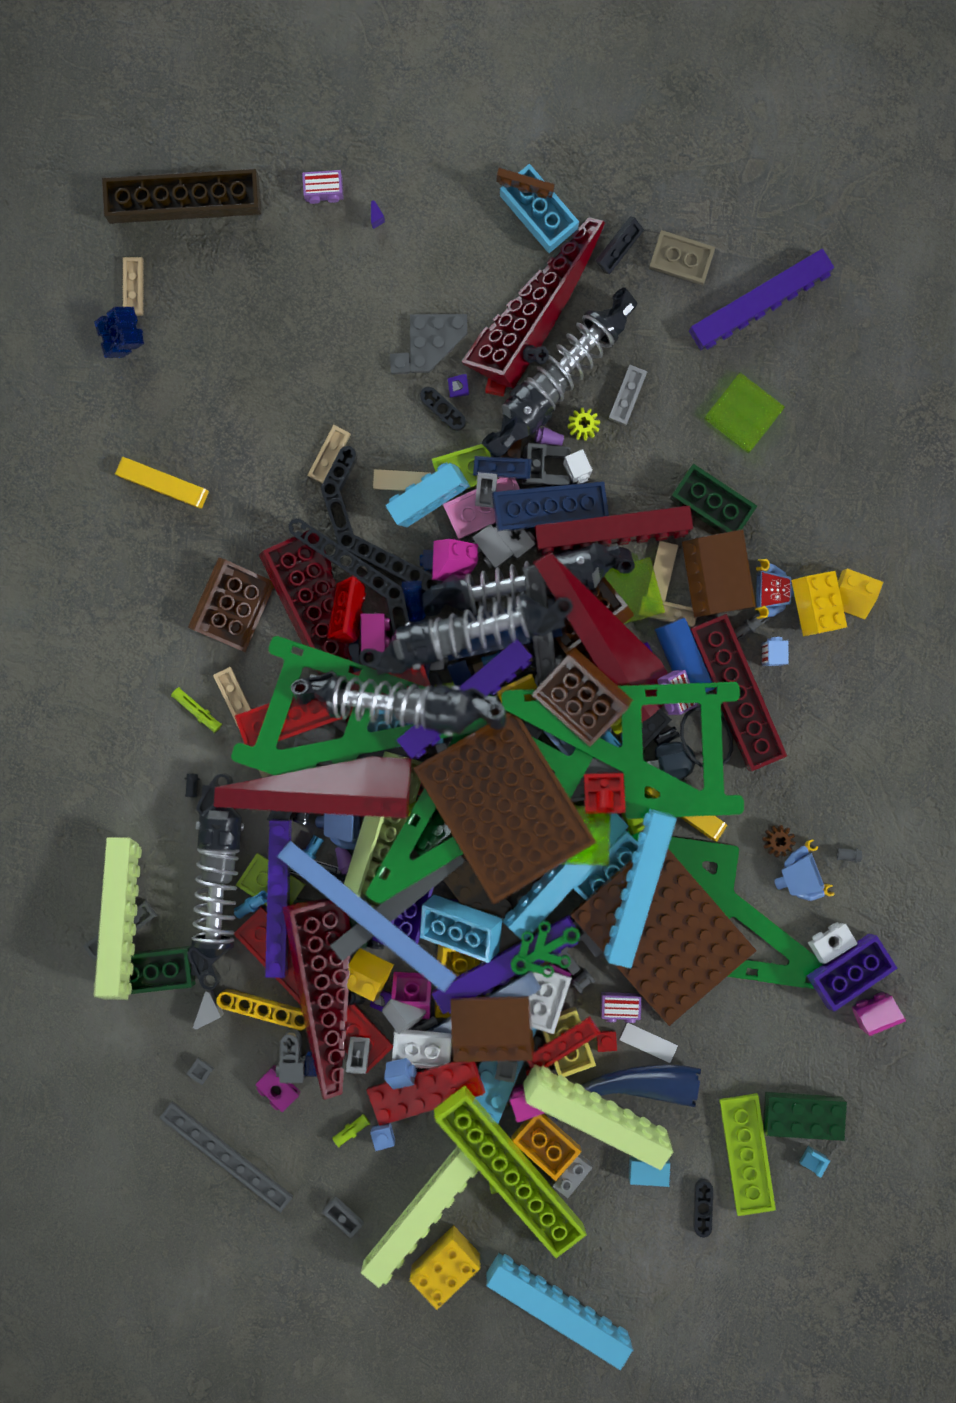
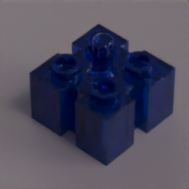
[94,307,145,358]

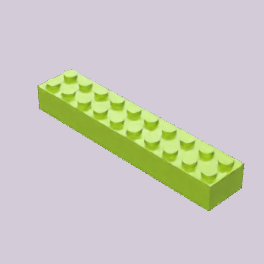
[434,1085,586,1258]

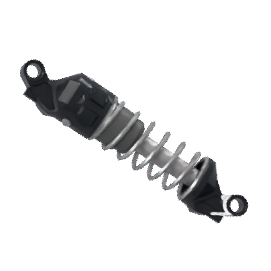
[482,287,638,457]
[422,543,635,617]
[359,594,573,675]
[291,671,506,735]
[187,773,244,990]

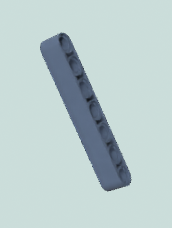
[427,971,541,1034]

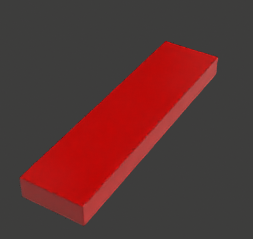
[527,1016,601,1068]

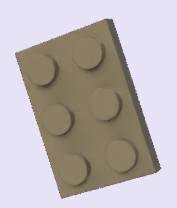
[649,230,716,285]

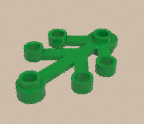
[511,921,580,978]

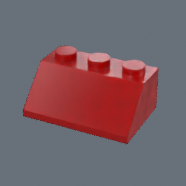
[327,576,366,644]

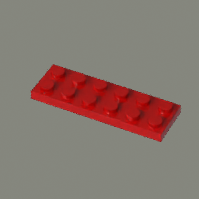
[366,1061,486,1126]

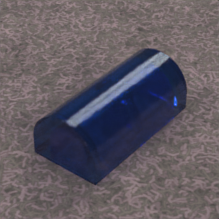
[402,581,426,622]

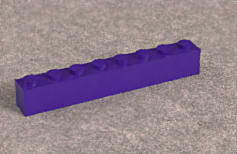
[689,248,834,351]
[396,639,532,759]
[265,819,292,978]
[432,915,580,1014]

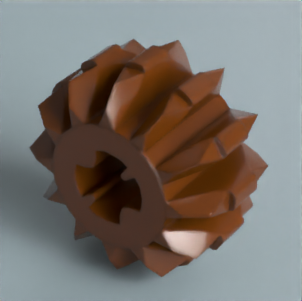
[762,825,796,857]

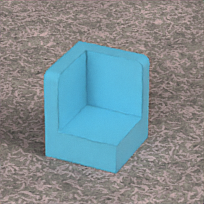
[799,1146,830,1178]

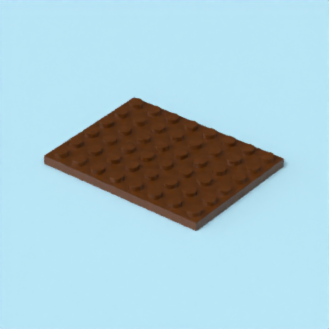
[413,712,596,904]
[570,848,757,1026]

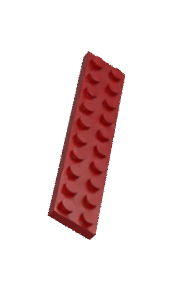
[234,666,430,747]
[234,907,393,1073]

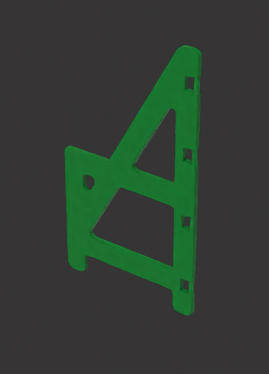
[231,636,497,775]
[501,682,744,819]
[366,693,593,903]
[627,830,824,989]

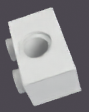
[563,449,592,484]
[808,922,857,964]

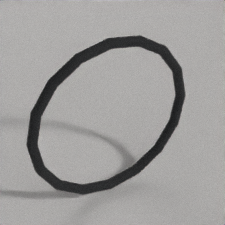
[680,706,733,768]

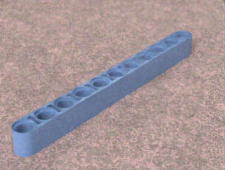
[278,841,457,992]

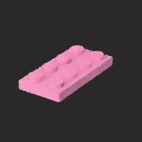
[443,478,520,540]

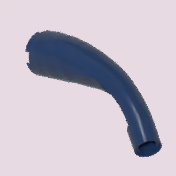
[552,1065,701,1122]

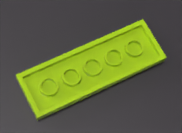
[719,1093,776,1216]

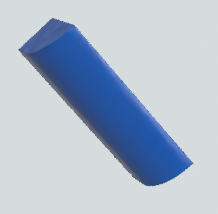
[654,617,715,692]

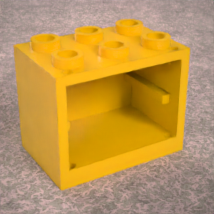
[410,1225,480,1310]

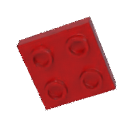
[584,773,625,814]

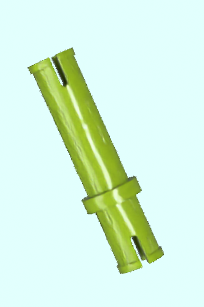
[171,687,222,733]

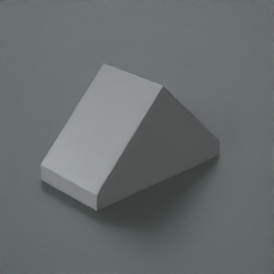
[475,472,497,508]
[193,990,224,1029]
[382,999,426,1034]
[346,1037,370,1074]

